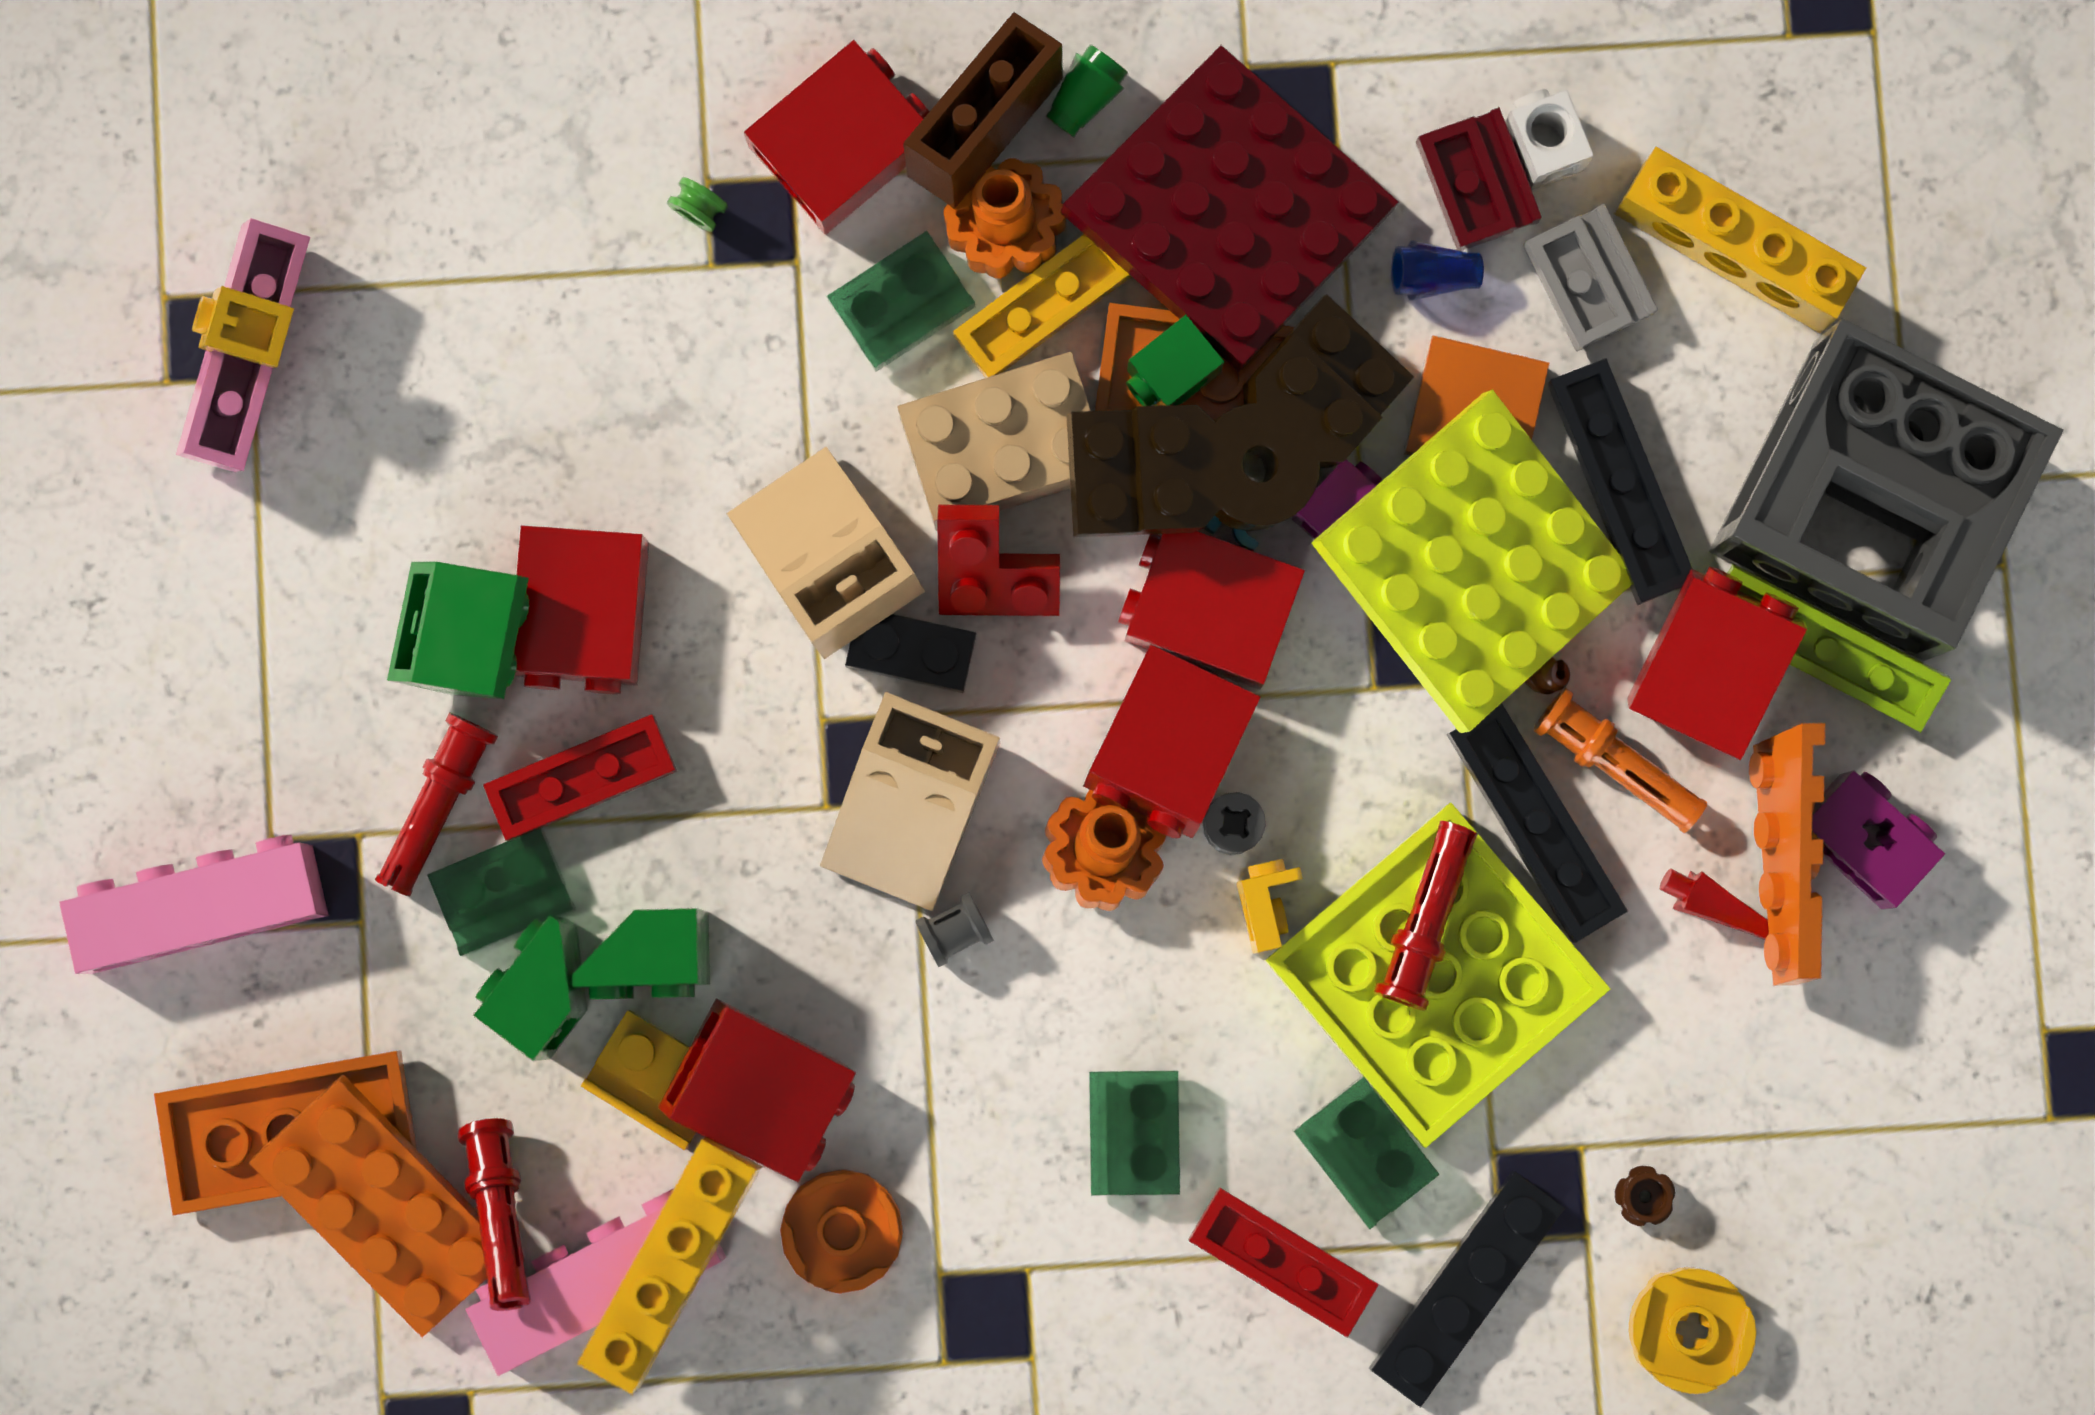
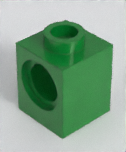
[1126,315,1224,406]

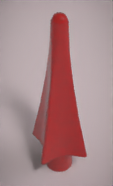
[1659,868,1769,940]

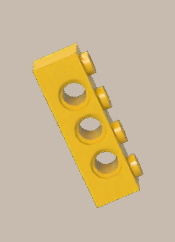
[1614,147,1866,334]
[577,1137,762,1395]

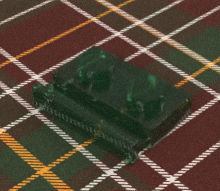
[827,231,976,372]
[427,828,576,957]
[1089,1070,1180,1196]
[1292,1076,1440,1229]

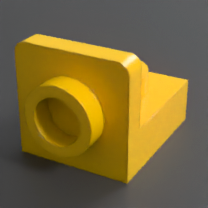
[192,286,294,368]
[1236,859,1303,954]

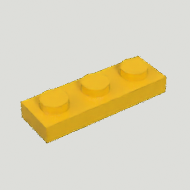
[953,234,1132,378]

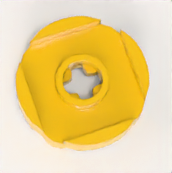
[1629,1267,1756,1394]

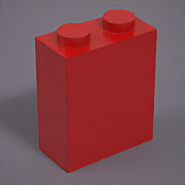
[744,40,930,235]
[514,525,649,694]
[1118,531,1305,690]
[1627,567,1807,760]
[1083,644,1261,839]
[658,998,856,1183]

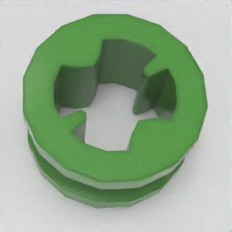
[666,177,728,232]

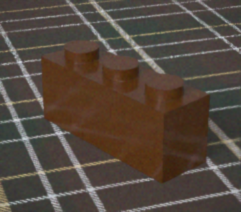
[903,12,1063,209]

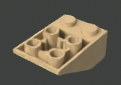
[726,447,925,659]
[820,692,1001,912]

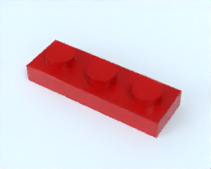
[483,714,678,842]
[1188,1187,1379,1338]

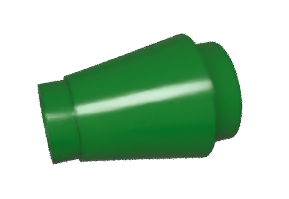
[1045,44,1128,137]

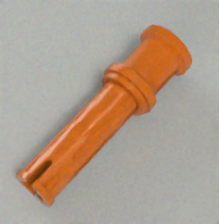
[1533,687,1708,833]

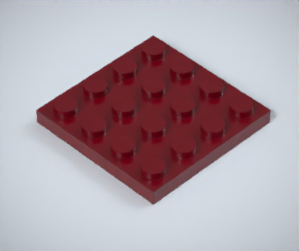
[1060,45,1399,372]

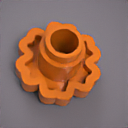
[943,158,1067,279]
[1042,790,1166,911]

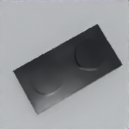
[845,614,977,693]

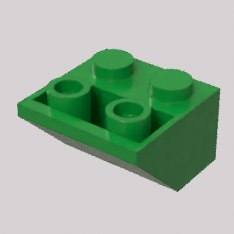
[387,561,529,699]
[572,908,710,999]
[473,915,587,1061]

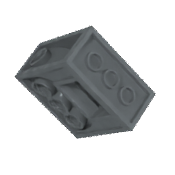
[1709,318,2064,661]

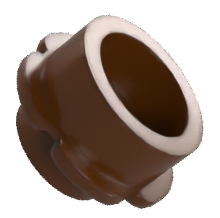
[1614,1166,1675,1227]

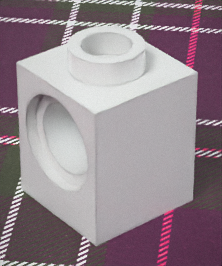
[1505,89,1594,190]

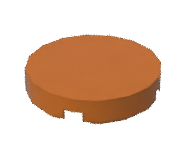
[780,1169,904,1294]

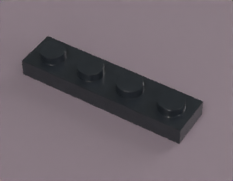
[1547,358,1693,605]
[1447,703,1628,943]
[1369,1170,1565,1408]

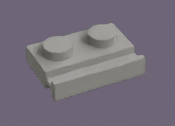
[1523,204,1658,352]

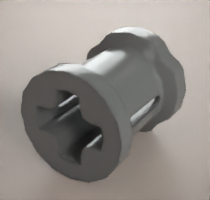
[915,892,994,967]

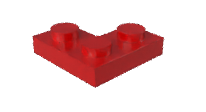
[937,505,1060,616]

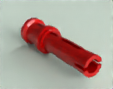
[375,712,498,897]
[1374,821,1478,1011]
[458,1118,531,1311]

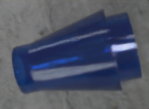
[1391,240,1484,301]

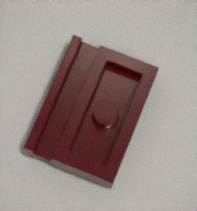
[1416,107,1542,252]

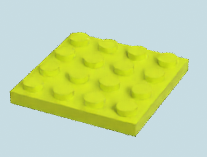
[1311,389,1632,733]
[1264,803,1611,1148]

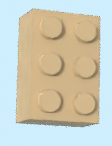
[897,351,1091,531]

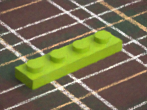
[1728,564,1951,732]

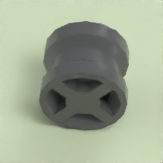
[1203,792,1266,855]

